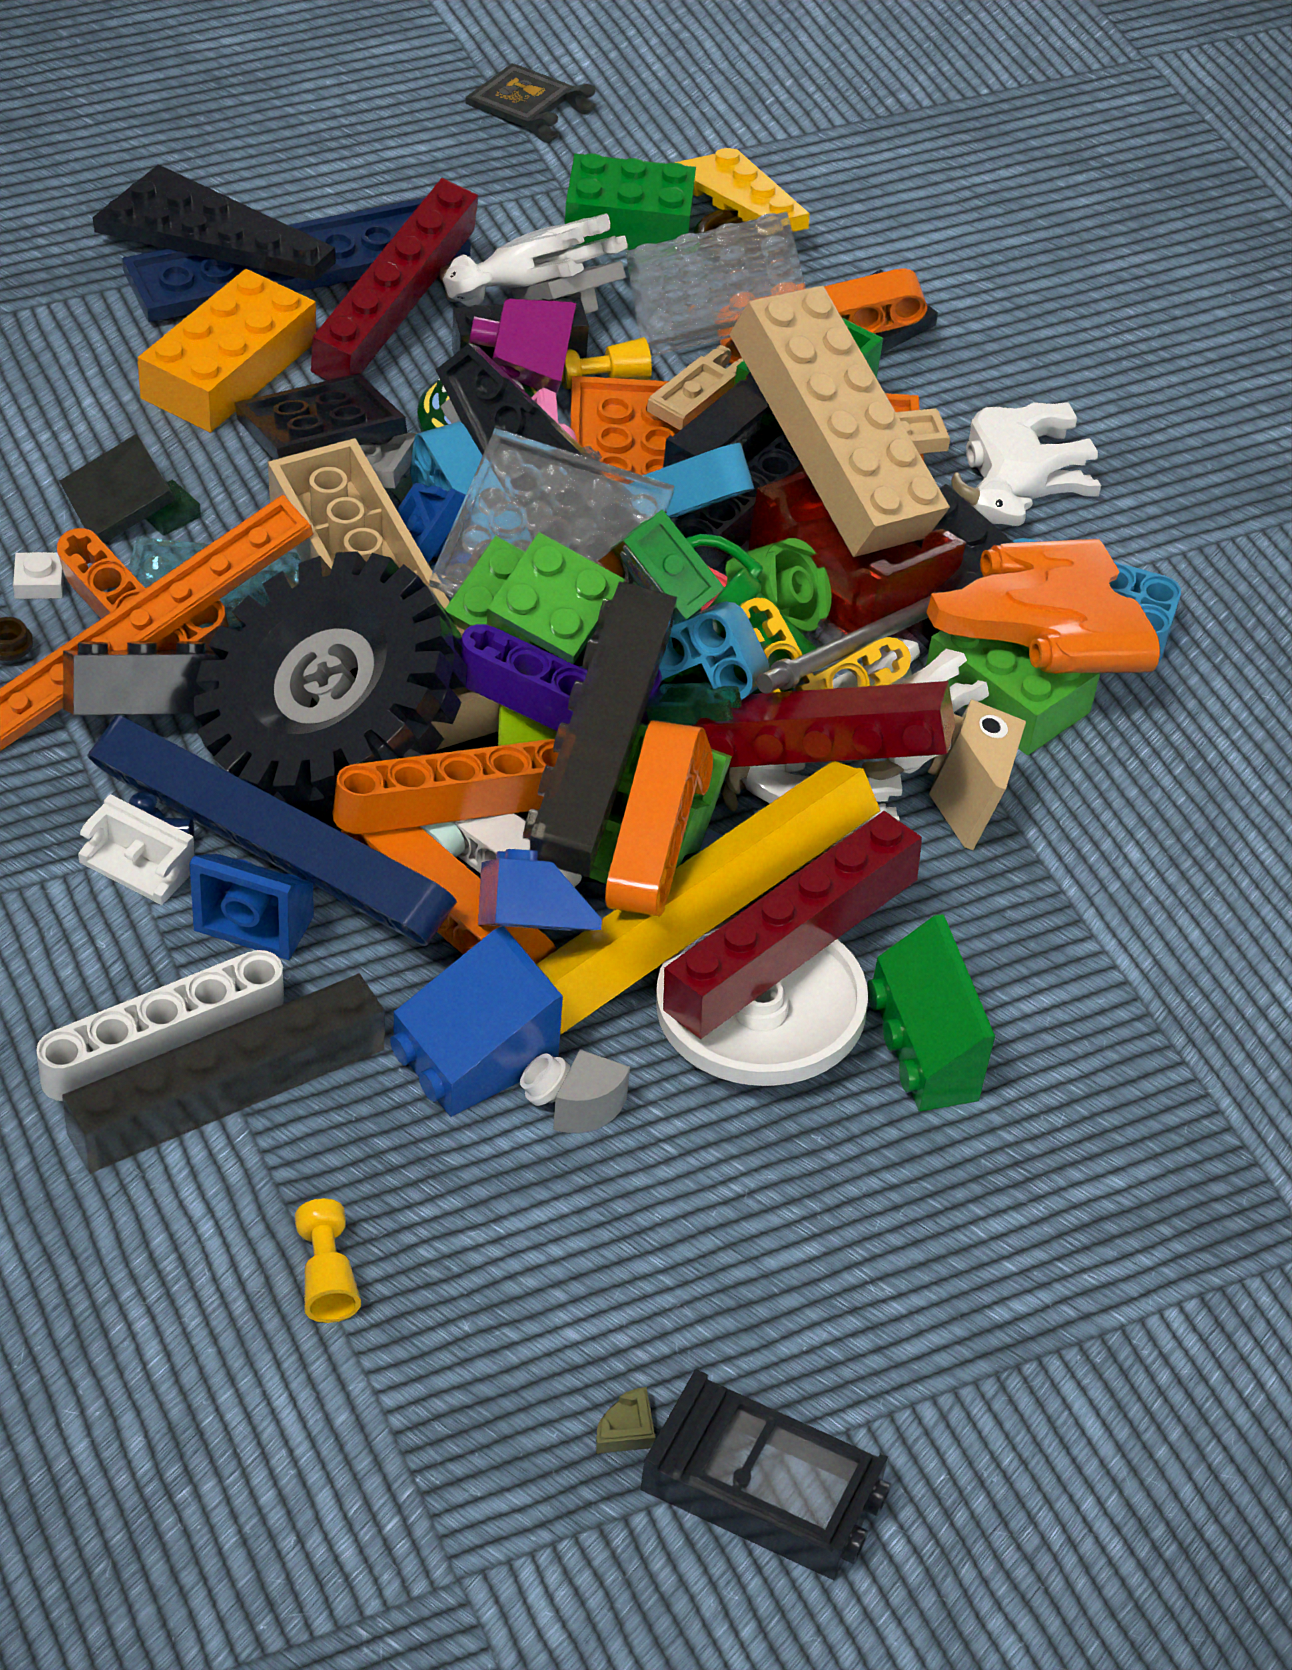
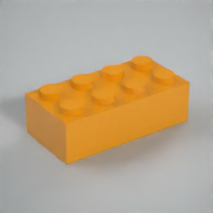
[137,269,316,433]

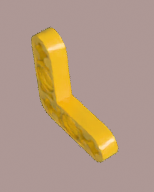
[740,598,911,693]

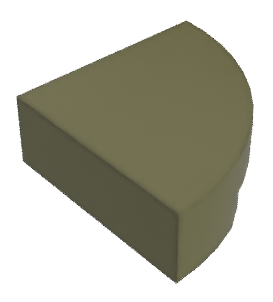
[595,1387,655,1454]

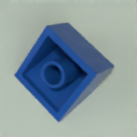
[478,849,602,931]
[189,854,314,961]

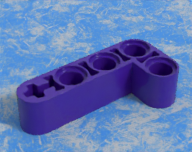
[459,624,662,754]

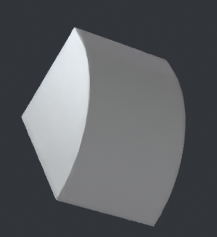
[553,1050,630,1133]

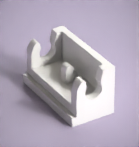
[78,794,195,905]

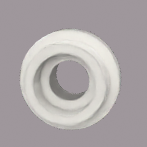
[520,1054,571,1106]

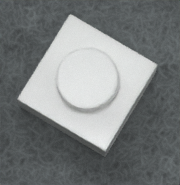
[13,552,64,599]

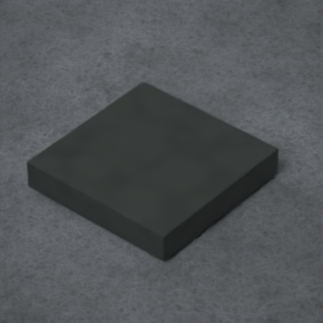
[59,433,176,543]

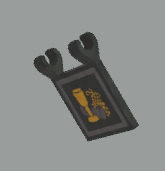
[465,63,596,143]

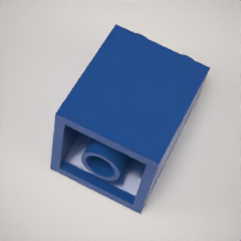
[390,925,563,1117]

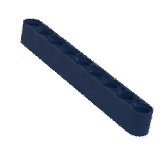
[87,715,457,946]

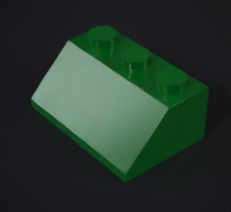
[867,914,995,1112]

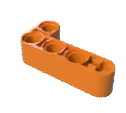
[57,528,229,652]
[605,720,713,917]

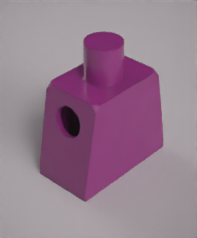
[469,299,576,396]

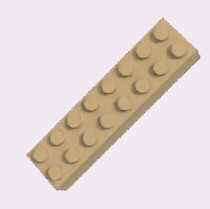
[268,438,499,750]

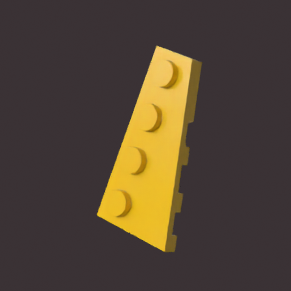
[675,148,809,237]

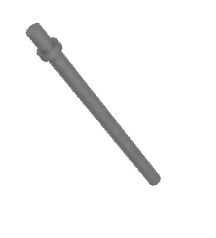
[757,592,941,693]

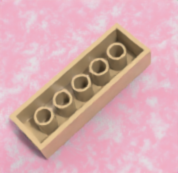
[729,285,950,557]

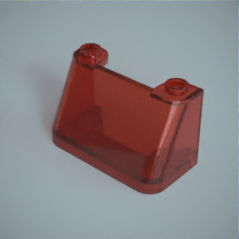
[749,470,966,635]

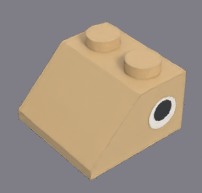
[928,699,1026,850]

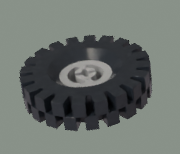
[194,551,467,817]

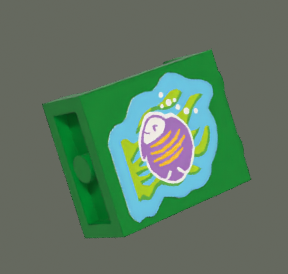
[609,509,725,625]

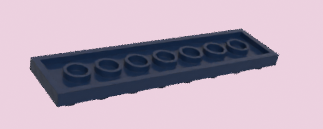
[122,198,471,322]

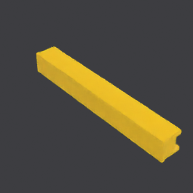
[536,761,881,1035]

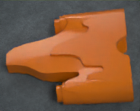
[926,539,1160,674]

